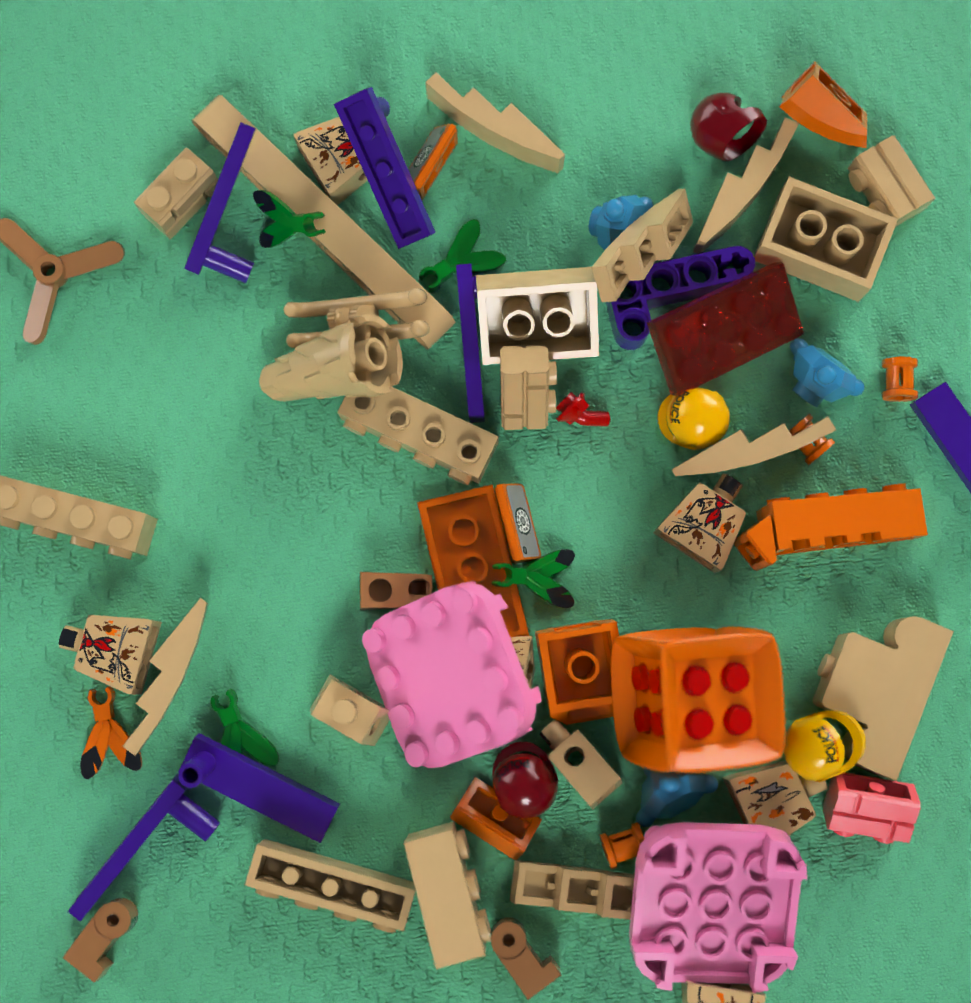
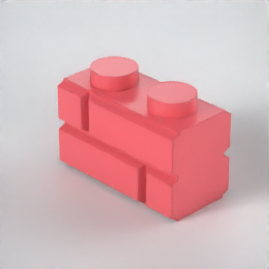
[823,773,921,844]

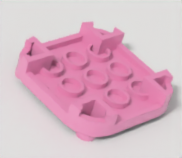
[362,581,542,768]
[629,822,807,993]

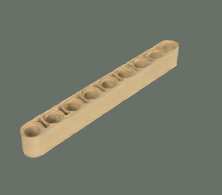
[192,95,456,350]

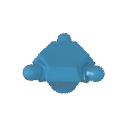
[589,195,653,250]
[790,338,864,407]
[636,768,718,827]

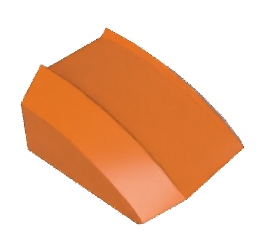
[779,61,867,148]
[535,619,619,725]

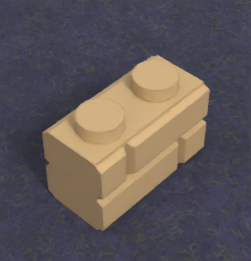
[848,135,935,227]
[134,147,218,240]
[500,345,557,430]

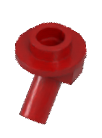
[556,392,610,427]

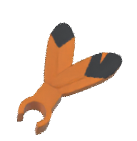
[80,686,142,779]

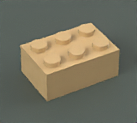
[754,176,898,302]
[476,267,599,365]
[404,821,491,969]

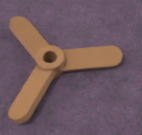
[0,218,125,345]

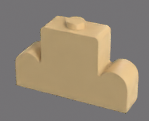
[813,616,954,781]

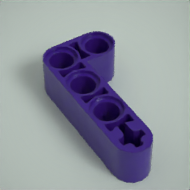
[605,246,755,350]

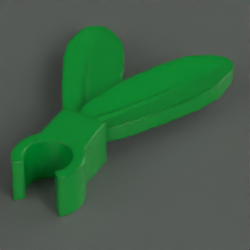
[419,219,506,293]
[211,689,279,766]

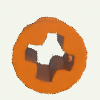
[882,356,918,402]
[789,413,835,465]
[599,822,644,870]

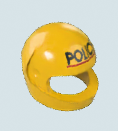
[658,387,730,450]
[783,711,866,782]

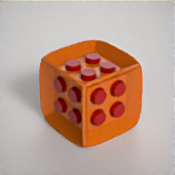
[611,626,785,773]

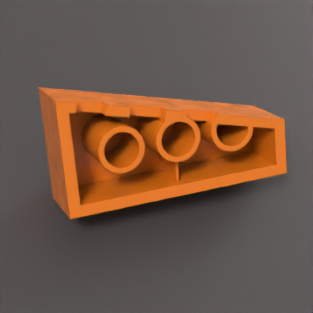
[756,483,928,555]

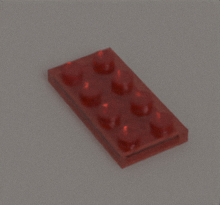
[647,262,804,396]

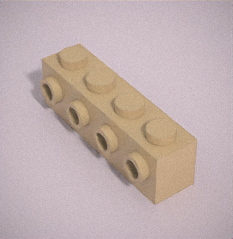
[337,386,499,485]
[0,475,158,559]
[245,839,416,933]

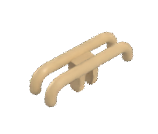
[283,288,430,348]

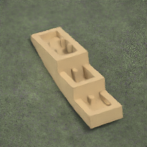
[425,72,565,173]
[693,117,799,254]
[591,188,693,302]
[672,416,836,476]
[123,598,208,756]
[510,860,634,920]

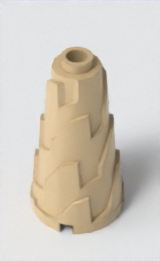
[259,314,403,402]

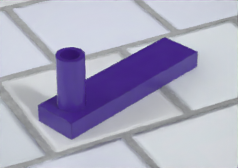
[334,87,436,249]
[184,122,256,284]
[456,264,485,423]
[910,381,971,493]
[178,733,340,843]
[67,774,220,922]

